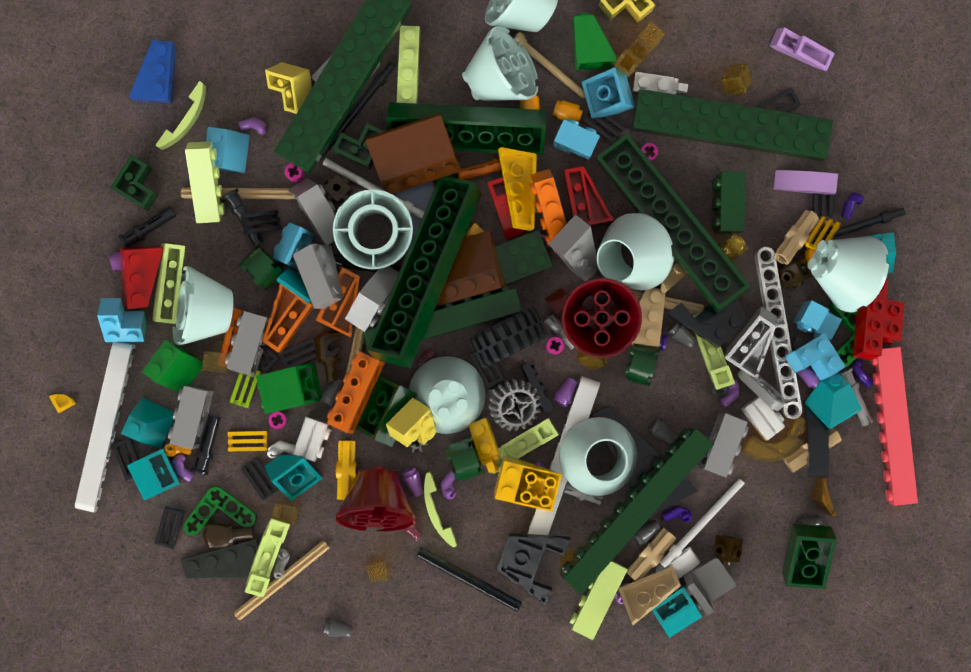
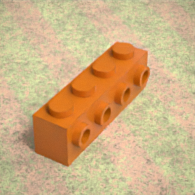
[530,169,566,253]
[327,351,385,434]

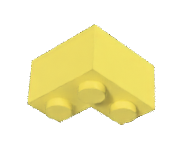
[598,0,655,23]
[265,62,312,114]
[386,398,436,447]

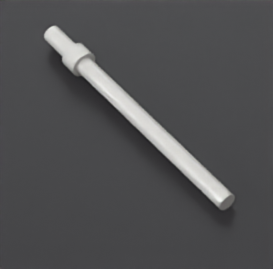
[323,158,424,219]
[660,479,745,568]

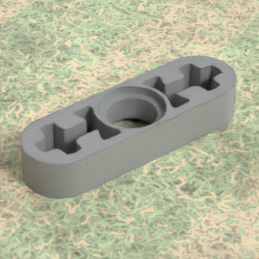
[737,369,786,411]

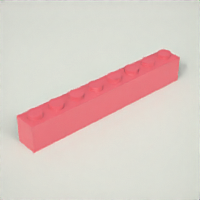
[870,347,918,506]

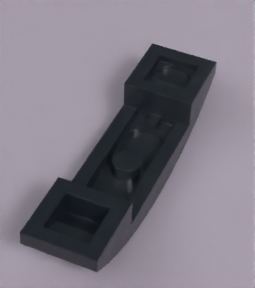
[803,400,829,477]

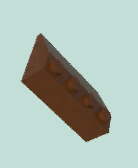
[365,113,461,194]
[435,230,507,308]

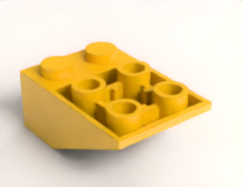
[494,456,562,512]

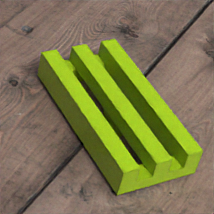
[230,370,261,408]

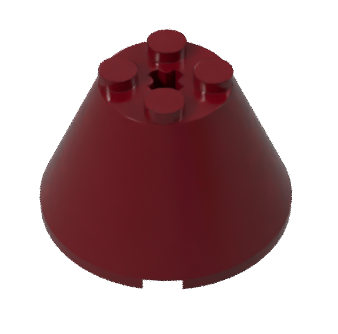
[562,278,642,358]
[336,466,416,532]

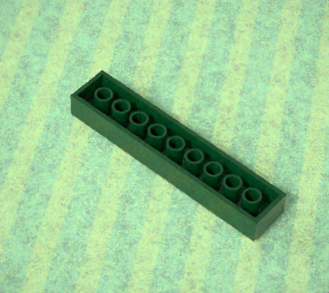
[273,0,412,175]
[631,89,833,161]
[596,133,751,313]
[367,176,482,368]
[560,427,714,595]

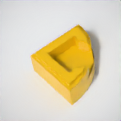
[49,394,77,413]

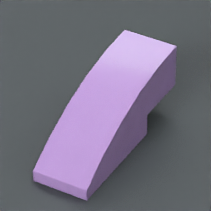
[769,27,835,71]
[773,170,838,195]

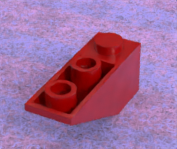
[487,177,524,240]

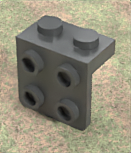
[683,557,736,615]

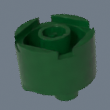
[239,245,285,290]
[624,344,660,387]
[446,436,485,481]

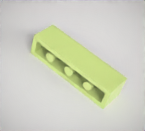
[397,26,421,104]
[185,141,225,223]
[152,243,185,324]
[569,560,628,640]

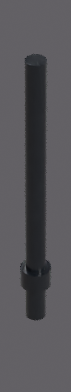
[322,62,395,158]
[798,208,905,250]

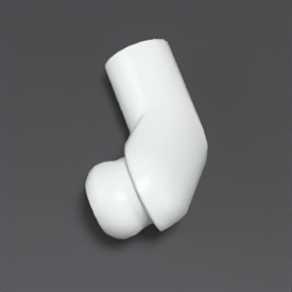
[267,441,296,459]

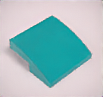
[276,268,312,304]

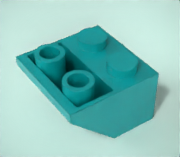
[127,449,180,500]
[652,585,702,638]

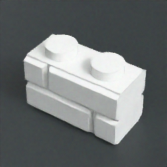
[741,396,785,441]
[293,416,331,462]

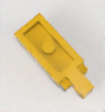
[469,418,500,473]

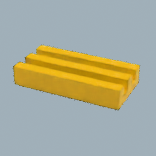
[805,216,840,250]
[228,431,268,451]

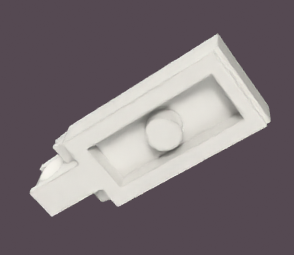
[633,72,688,94]

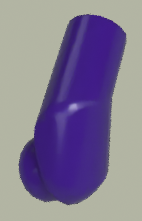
[841,192,863,219]
[850,359,873,387]
[662,506,692,523]

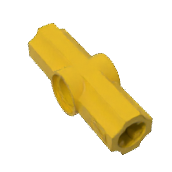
[336,440,357,500]

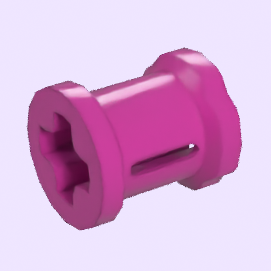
[285,163,304,182]
[546,337,564,354]

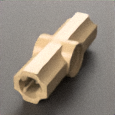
[774,210,819,265]
[783,427,842,473]
[626,527,677,581]

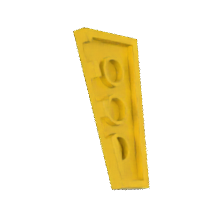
[498,147,537,231]

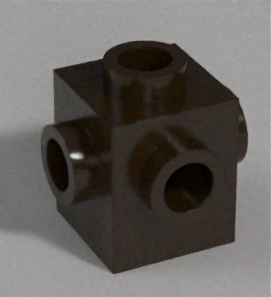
[324,174,353,204]
[778,258,813,289]
[712,535,743,565]

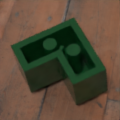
[332,123,385,170]
[110,155,159,211]

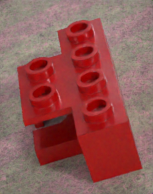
[853,280,904,360]

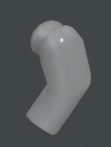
[273,548,290,579]

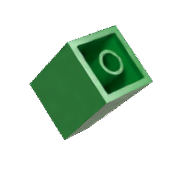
[572,12,616,71]
[142,340,206,393]
[256,363,322,414]

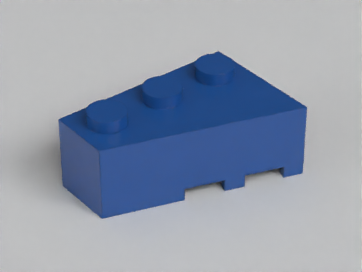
[129,40,176,104]

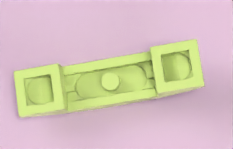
[155,81,206,150]
[693,313,735,390]
[493,418,559,474]
[424,471,457,547]
[245,518,290,598]

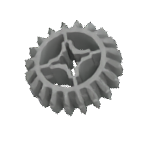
[489,378,542,431]

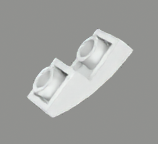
[656,547,700,579]

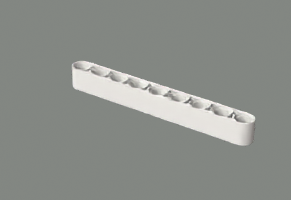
[755,247,802,419]
[75,342,135,513]
[528,376,600,535]

